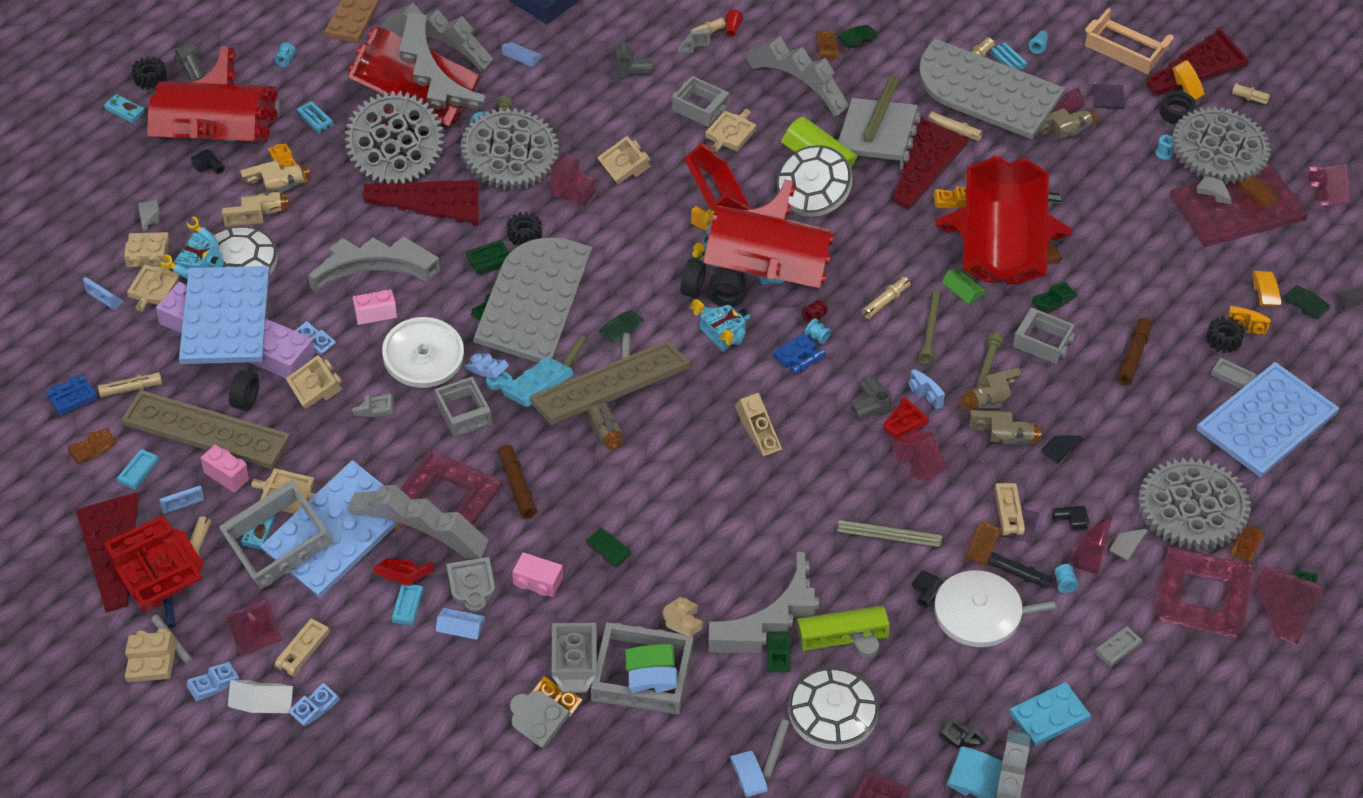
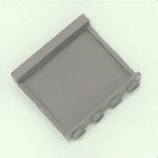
[839,98,921,169]

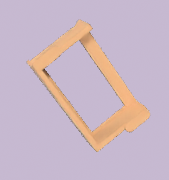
[1085,8,1174,74]

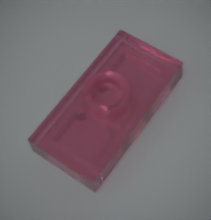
[1051,88,1085,113]

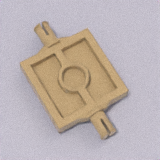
[705,109,757,152]
[127,260,181,312]
[252,468,315,514]

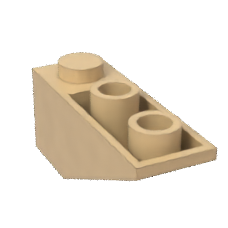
[735,393,782,457]

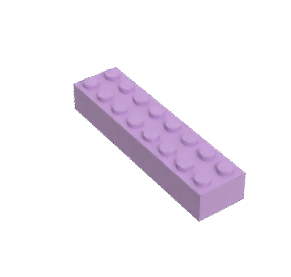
[156,282,315,378]

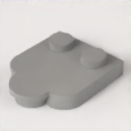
[446,557,495,612]
[510,691,571,750]

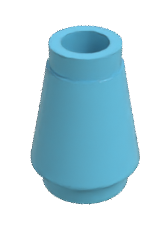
[1029,31,1048,54]

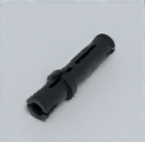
[987,552,1052,589]

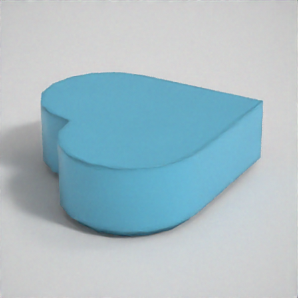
[486,371,512,390]

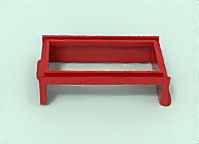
[684,142,753,210]

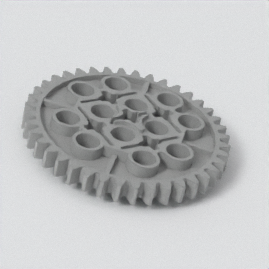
[345,91,444,184]
[461,107,559,190]
[1171,107,1271,184]
[1138,458,1251,550]

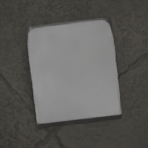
[1336,289,1363,308]

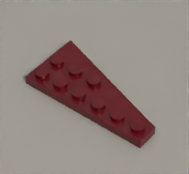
[1146,27,1249,96]
[893,117,968,210]
[363,180,479,226]
[76,492,140,613]

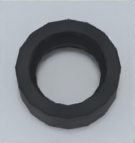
[1159,91,1196,125]
[680,258,706,298]
[708,271,746,307]
[229,370,259,411]

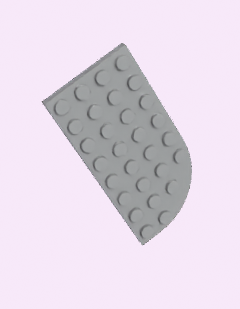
[920,38,1066,139]
[473,238,592,363]

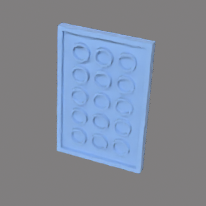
[179,266,270,364]
[1196,362,1339,478]
[260,460,399,599]

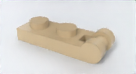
[994,483,1025,535]
[275,618,330,677]

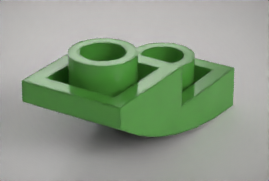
[626,644,675,672]

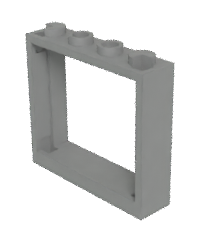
[219,480,334,590]
[591,622,694,715]

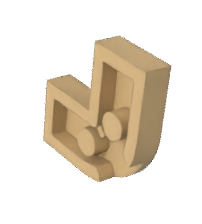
[663,597,703,638]

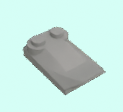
[552,623,597,693]

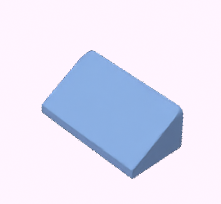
[502,42,542,68]
[83,277,124,310]
[159,485,204,514]
[436,608,485,639]

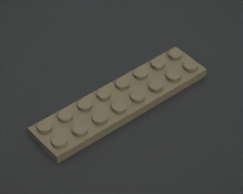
[530,341,690,425]
[121,390,290,470]

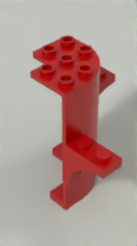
[348,26,481,134]
[147,46,278,142]
[935,156,1072,284]
[703,179,834,288]

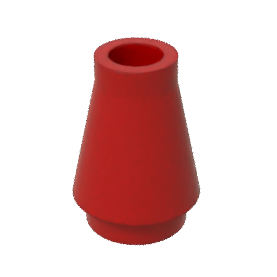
[725,9,743,37]

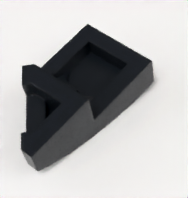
[1041,435,1083,465]
[938,717,989,748]

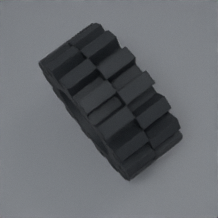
[132,56,167,90]
[507,212,542,246]
[1206,316,1245,354]

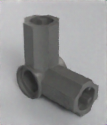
[173,42,206,82]
[615,42,652,78]
[851,374,891,420]

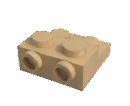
[597,136,651,185]
[124,232,169,267]
[285,355,343,409]
[125,629,177,682]

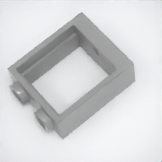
[671,76,730,127]
[1013,308,1076,364]
[434,377,492,437]

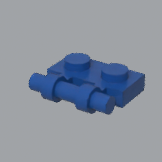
[773,333,826,375]
[45,374,97,416]

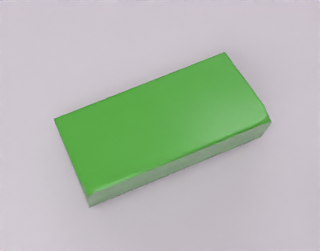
[942,269,986,304]

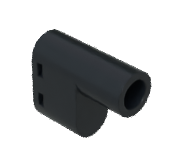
[191,149,225,174]
[1052,505,1089,531]
[912,570,943,608]

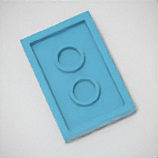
[502,357,574,407]
[1009,682,1091,747]

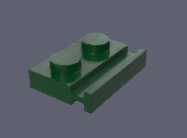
[465,239,509,275]

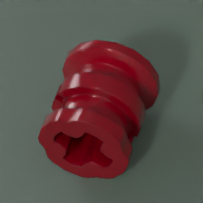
[801,299,828,324]

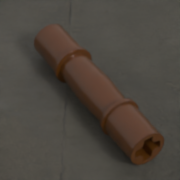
[1116,318,1153,386]
[497,445,537,519]

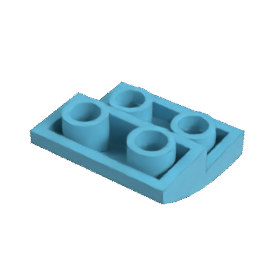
[946,747,1002,798]

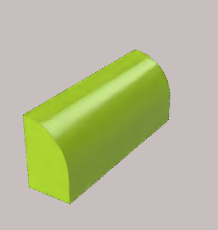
[781,117,858,169]
[796,605,889,651]

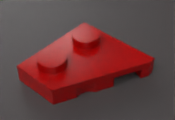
[883,397,929,441]
[374,558,434,586]

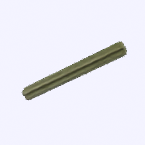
[863,75,898,142]
[837,520,942,547]

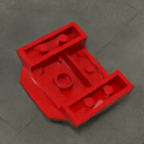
[104,515,204,613]

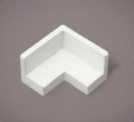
[228,680,293,713]

